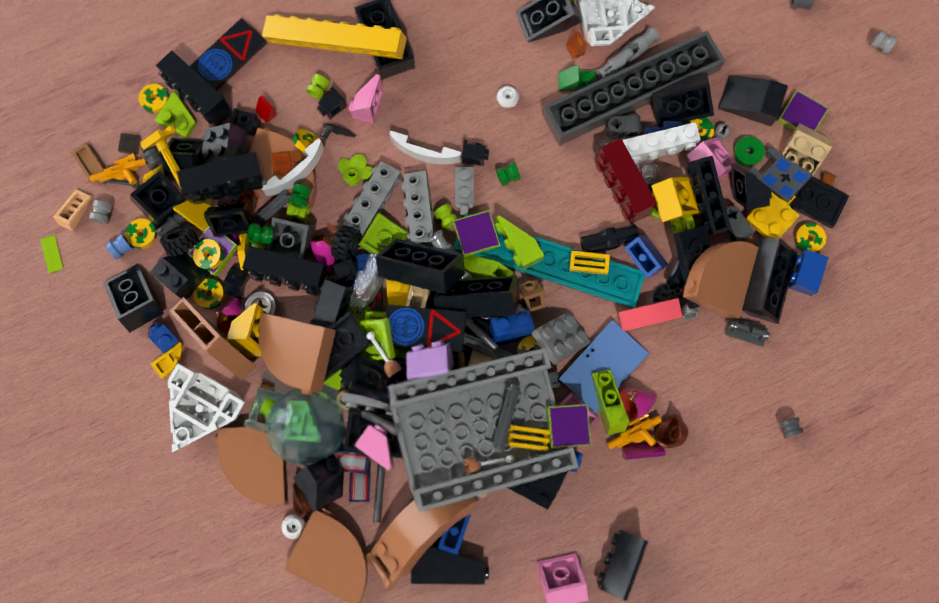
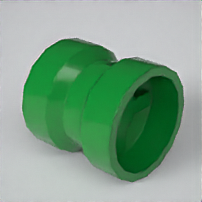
[496,162,520,186]
[288,184,312,209]
[248,223,273,245]

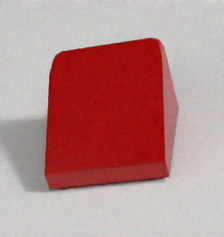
[255,96,277,123]

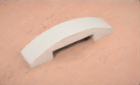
[389,130,461,164]
[261,138,324,196]

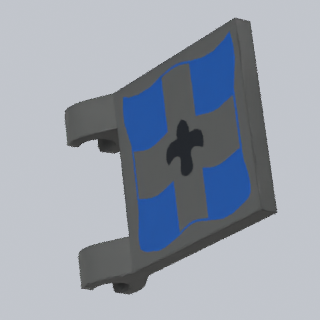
[748,147,812,202]

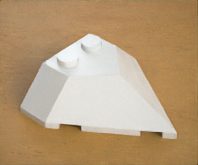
[578,0,655,46]
[168,363,245,452]

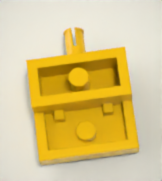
[746,193,800,238]

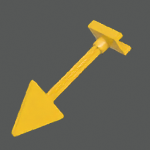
[140,125,211,232]

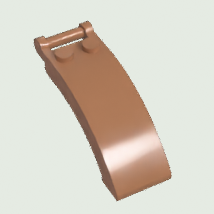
[365,496,479,590]

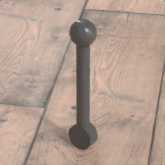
[101,180,139,189]

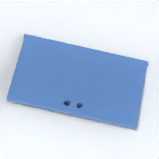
[559,320,649,414]

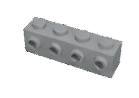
[343,162,402,238]
[401,171,435,247]

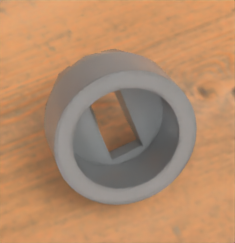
[715,123,731,140]
[682,304,698,320]

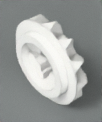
[245,292,276,315]

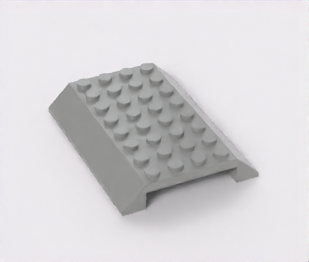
[388,348,579,512]

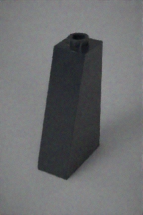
[411,545,489,585]

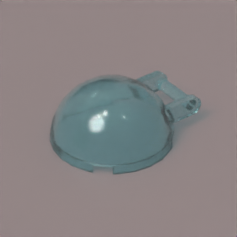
[244,388,345,465]

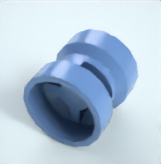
[105,234,133,260]

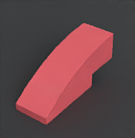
[618,298,683,331]

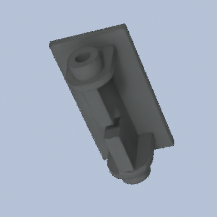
[726,319,770,347]

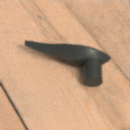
[320,123,356,139]

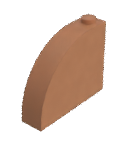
[248,128,317,208]
[682,241,759,319]
[170,297,256,380]
[258,313,336,395]
[215,424,288,505]
[284,508,368,603]

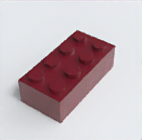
[596,139,657,224]

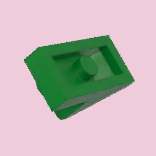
[558,65,595,91]

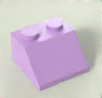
[407,341,455,380]

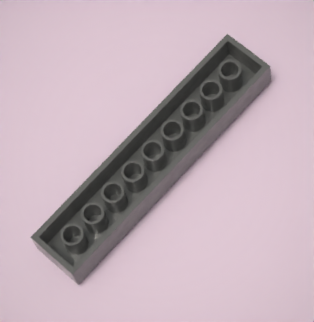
[543,30,725,146]

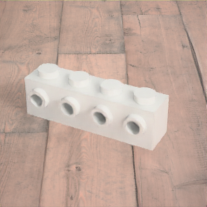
[623,122,701,164]

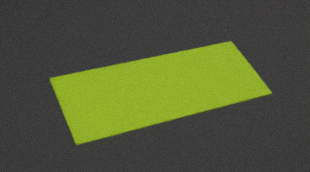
[40,235,63,273]

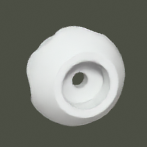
[496,86,519,108]
[282,514,307,540]

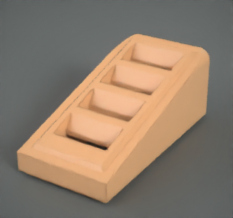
[53,189,93,231]

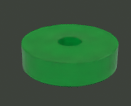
[733,136,765,167]

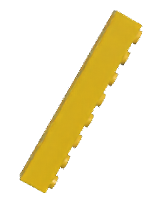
[262,14,407,59]

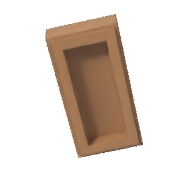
[71,142,105,183]

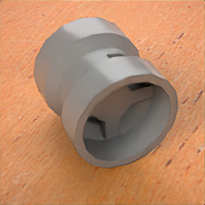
[870,30,898,55]
[88,200,113,224]

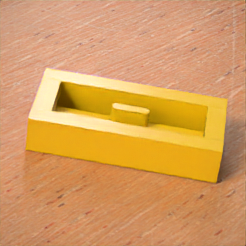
[569,251,610,275]
[507,425,550,451]

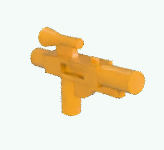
[89,153,147,185]
[607,414,662,450]

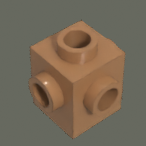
[519,280,546,312]

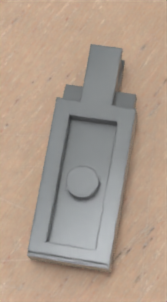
[455,167,474,218]

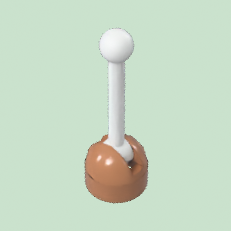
[367,332,402,377]
[464,455,514,475]

